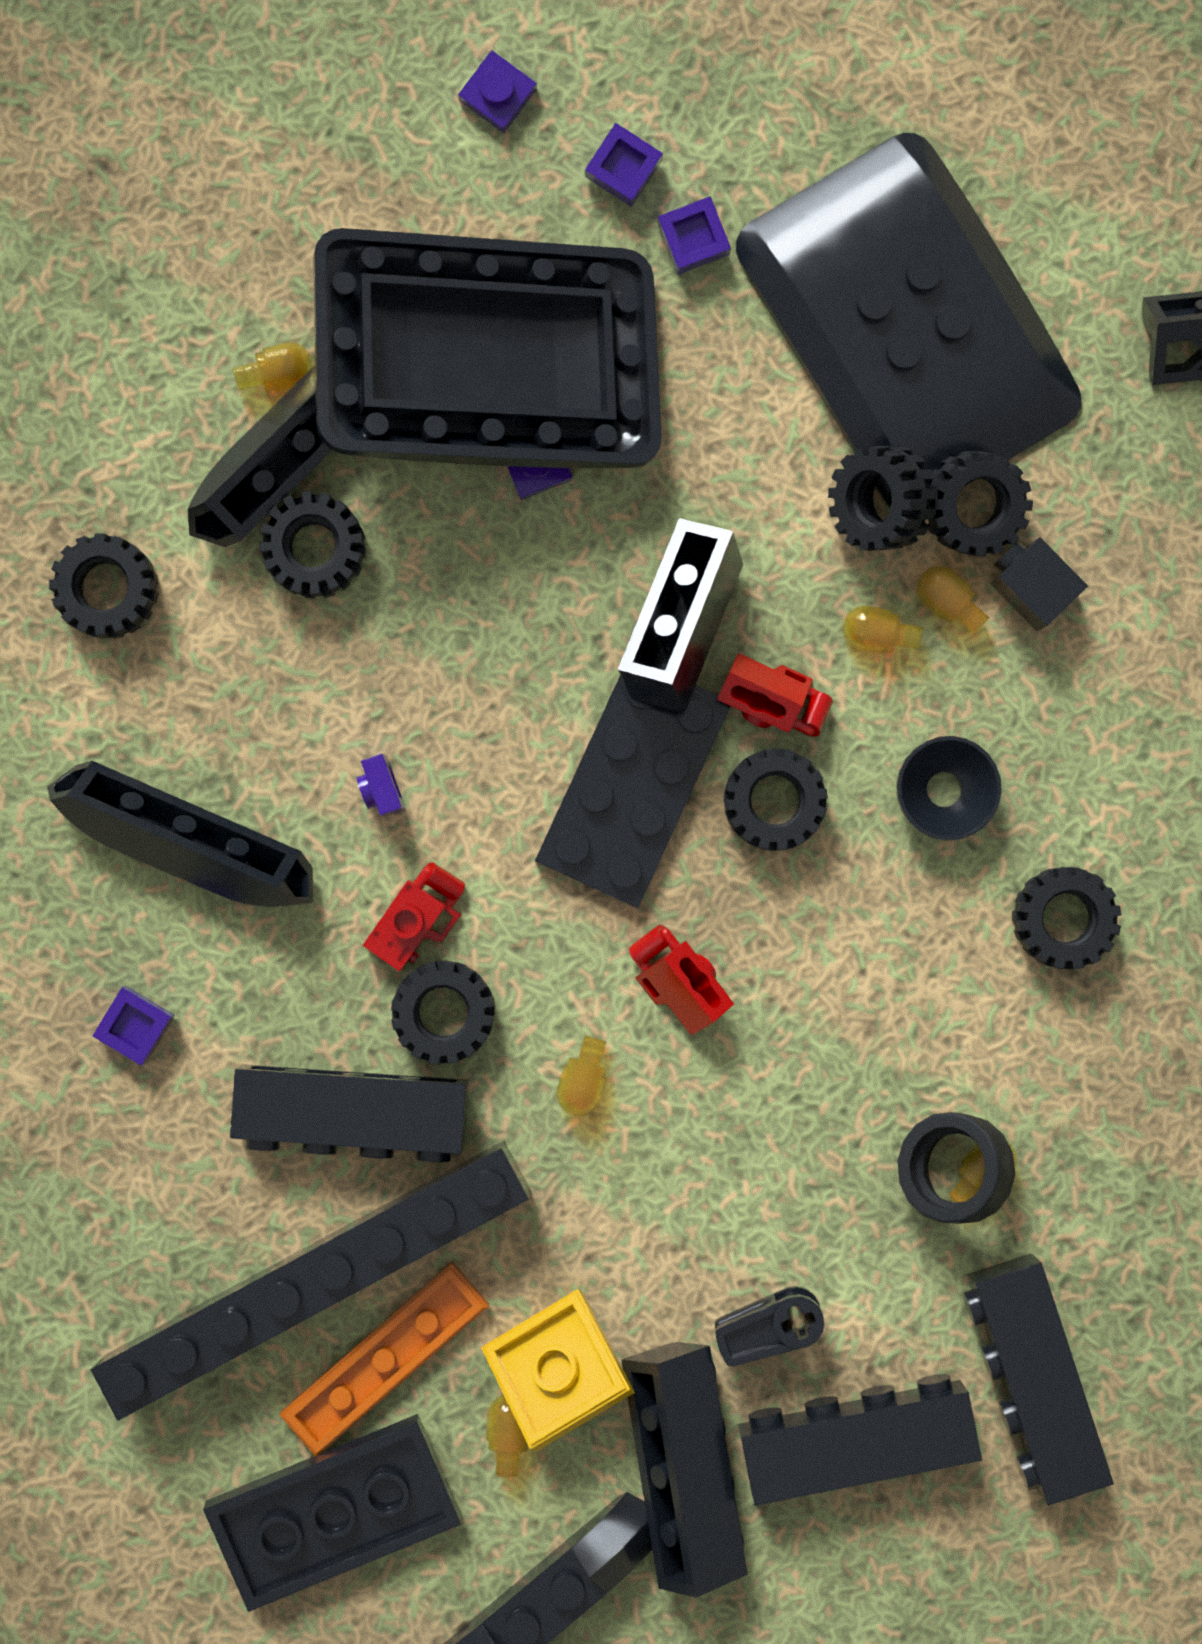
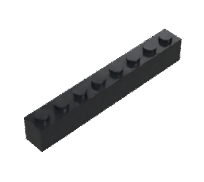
[90,1140,531,1421]

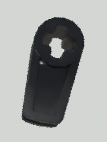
[715,1286,824,1367]

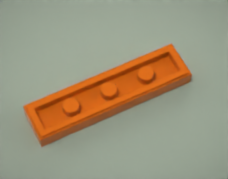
[279,1261,489,1456]

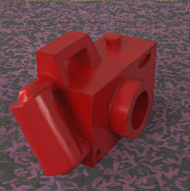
[717,653,833,737]
[362,862,465,972]
[629,924,734,1036]

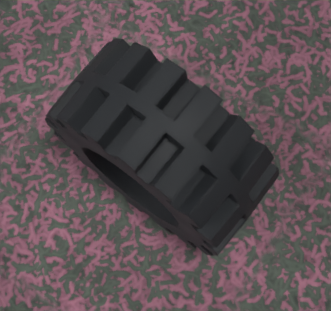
[828,446,938,551]
[927,451,1033,556]
[49,533,159,639]
[723,748,828,851]
[1012,867,1122,969]
[391,960,495,1065]

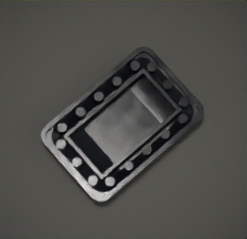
[736,133,1081,508]
[313,228,662,468]

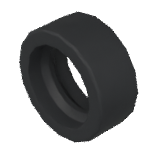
[897,1112,1015,1224]

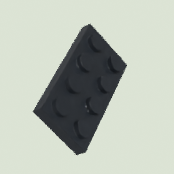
[535,675,731,908]
[203,1414,462,1612]

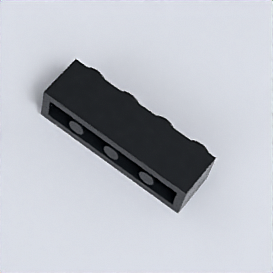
[230,1064,469,1163]
[963,1253,1114,1506]
[621,1342,748,1598]
[738,1374,982,1506]

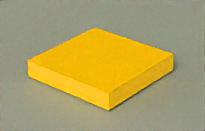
[481,1289,635,1452]

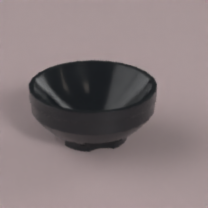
[896,736,1002,841]

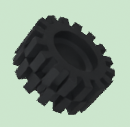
[259,491,366,599]

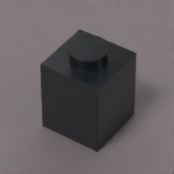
[990,537,1088,631]

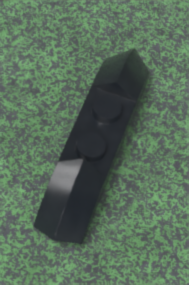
[188,365,332,547]
[47,761,314,907]
[443,1492,652,1644]

